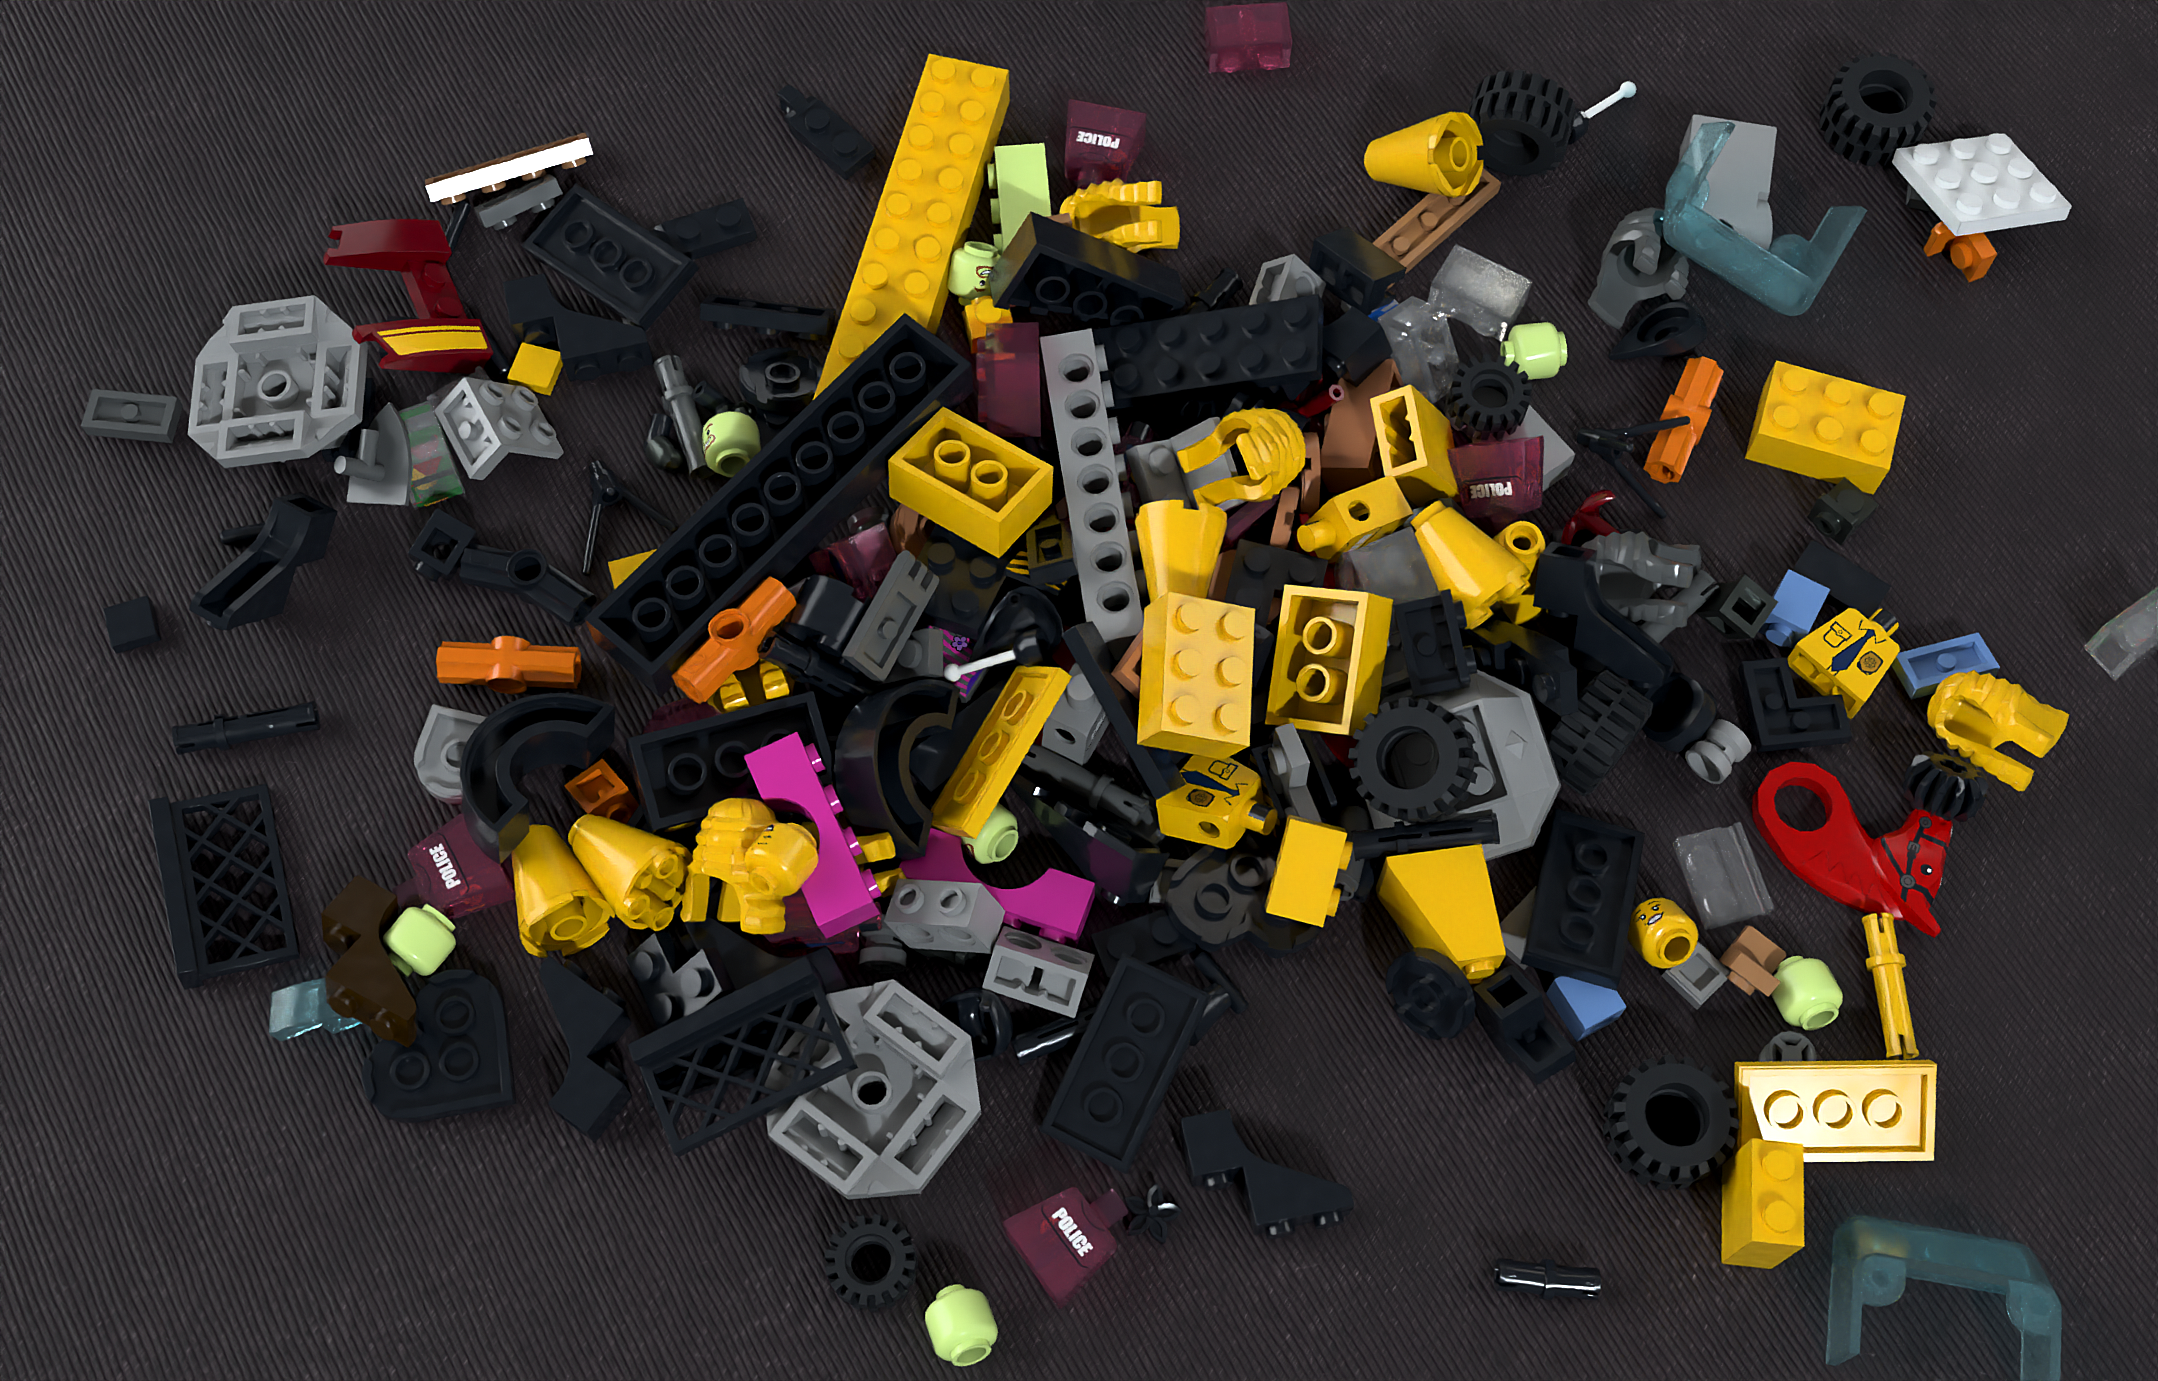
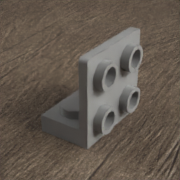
[434,377,564,480]
[1126,417,1245,512]

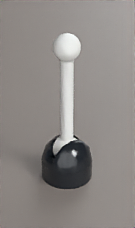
[1568,81,1636,145]
[943,627,1052,682]

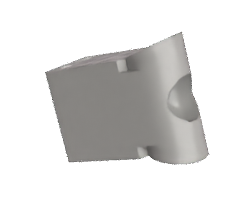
[1672,114,1777,252]

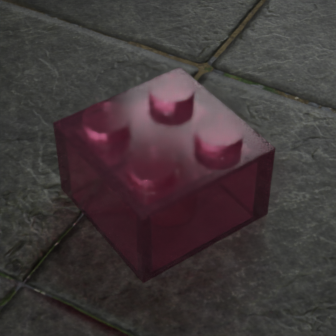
[977,322,1041,437]

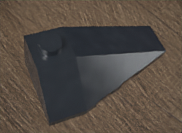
[1009,766,1170,906]

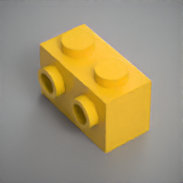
[1265,814,1353,927]

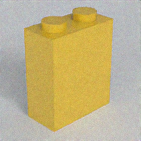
[1370,384,1466,508]
[1721,1138,1804,1269]

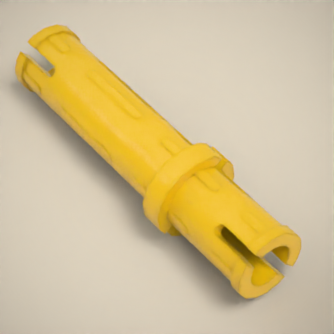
[1862,913,1919,1060]

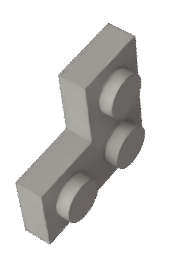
[1267,723,1323,823]

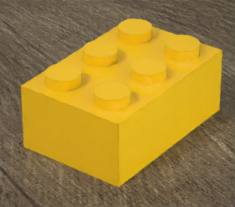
[1745,360,1906,495]
[888,407,1053,558]
[1265,585,1393,737]
[1137,591,1255,760]

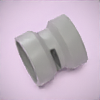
[1685,719,1751,784]

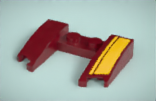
[323,219,493,374]

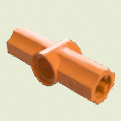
[1643,356,1724,484]
[672,576,797,704]
[436,636,582,694]

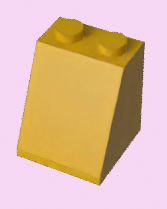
[1375,844,1506,989]

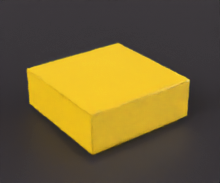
[507,342,563,396]

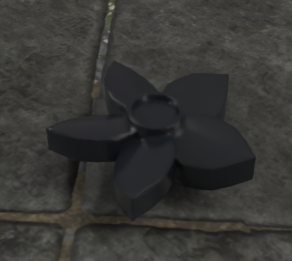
[1123,1183,1183,1244]

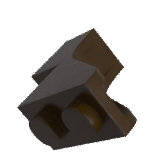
[321,874,417,1048]

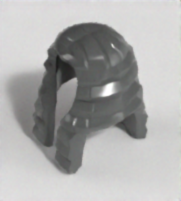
[1588,207,1689,330]
[1581,531,1702,628]

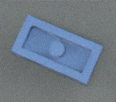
[1891,632,2000,700]

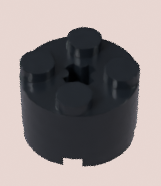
[778,575,873,676]

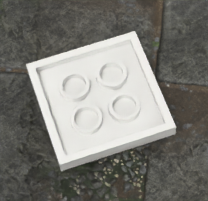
[1892,133,2072,236]

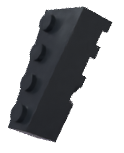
[988,211,1186,326]

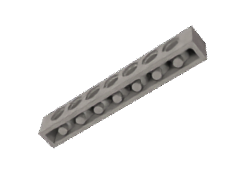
[1040,328,1148,661]

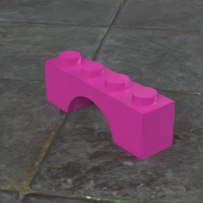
[744,732,882,939]
[899,828,1095,949]

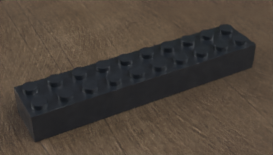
[585,313,973,698]

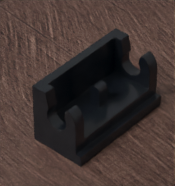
[1308,227,1407,316]

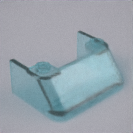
[1663,121,1867,316]
[1826,1215,2062,1381]

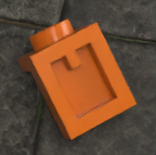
[1923,221,1997,282]
[564,758,639,824]

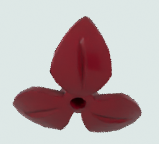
[1274,375,1344,443]
[1561,489,1622,545]

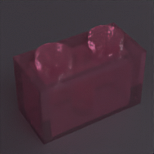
[1204,2,1292,73]

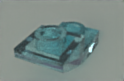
[269,978,362,1042]

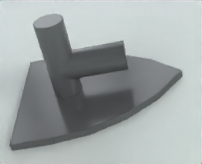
[334,402,412,506]

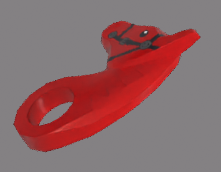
[1752,762,1953,938]

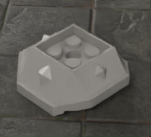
[187,295,368,468]
[1353,669,1561,861]
[764,979,981,1199]

